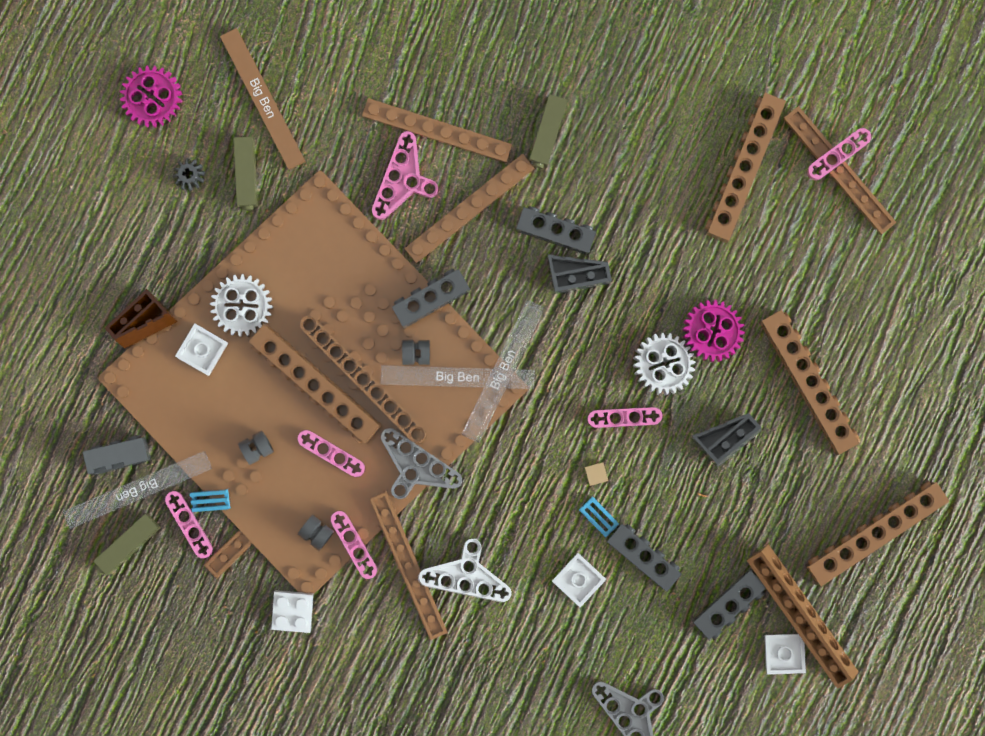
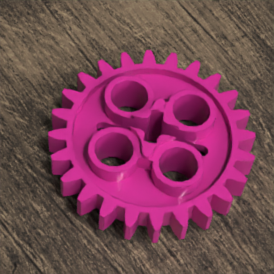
[120,65,182,128]
[682,300,745,362]

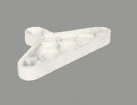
[418,539,511,602]

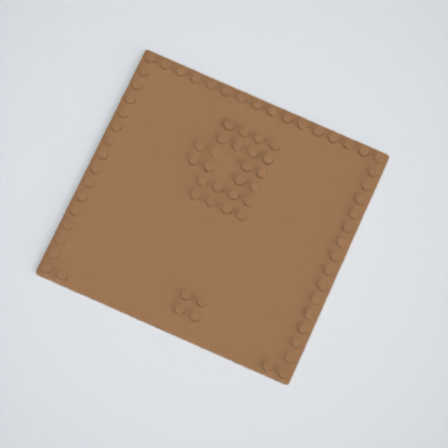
[98,171,528,595]

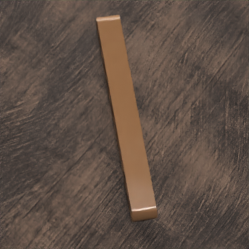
[300,315,426,444]

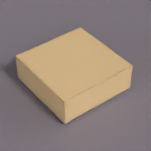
[585,463,608,486]

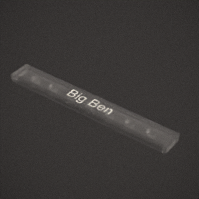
[462,300,544,443]
[381,365,535,389]
[62,451,212,529]

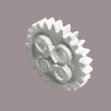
[210,274,273,337]
[633,333,696,395]

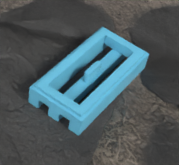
[190,489,231,512]
[579,496,619,538]

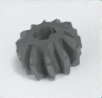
[172,158,206,191]

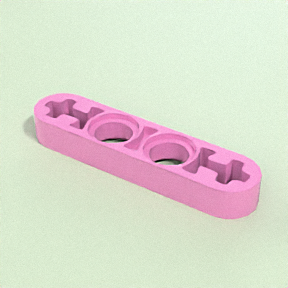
[807,128,871,180]
[587,407,663,428]
[298,430,365,477]
[165,491,213,558]
[331,511,377,579]

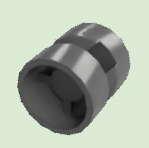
[402,340,430,365]
[238,431,274,465]
[298,515,334,551]

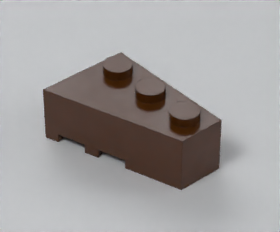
[105,289,177,349]

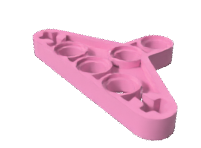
[372,131,438,220]

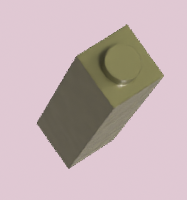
[529,94,568,169]
[234,136,258,211]
[94,514,161,575]

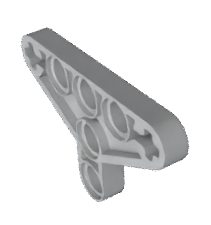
[381,428,462,499]
[592,681,664,736]

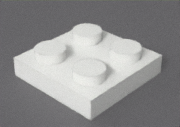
[175,323,228,376]
[552,553,606,607]
[271,590,314,633]
[764,634,806,674]

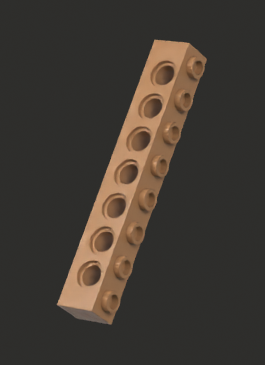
[705,92,786,243]
[760,310,859,455]
[249,324,382,443]
[805,481,950,586]
[747,544,859,689]

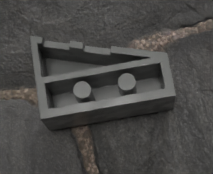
[547,254,612,294]
[692,413,762,468]
[82,435,151,475]

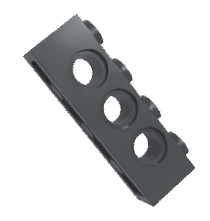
[516,206,596,255]
[392,269,470,329]
[606,524,681,592]
[692,570,766,640]

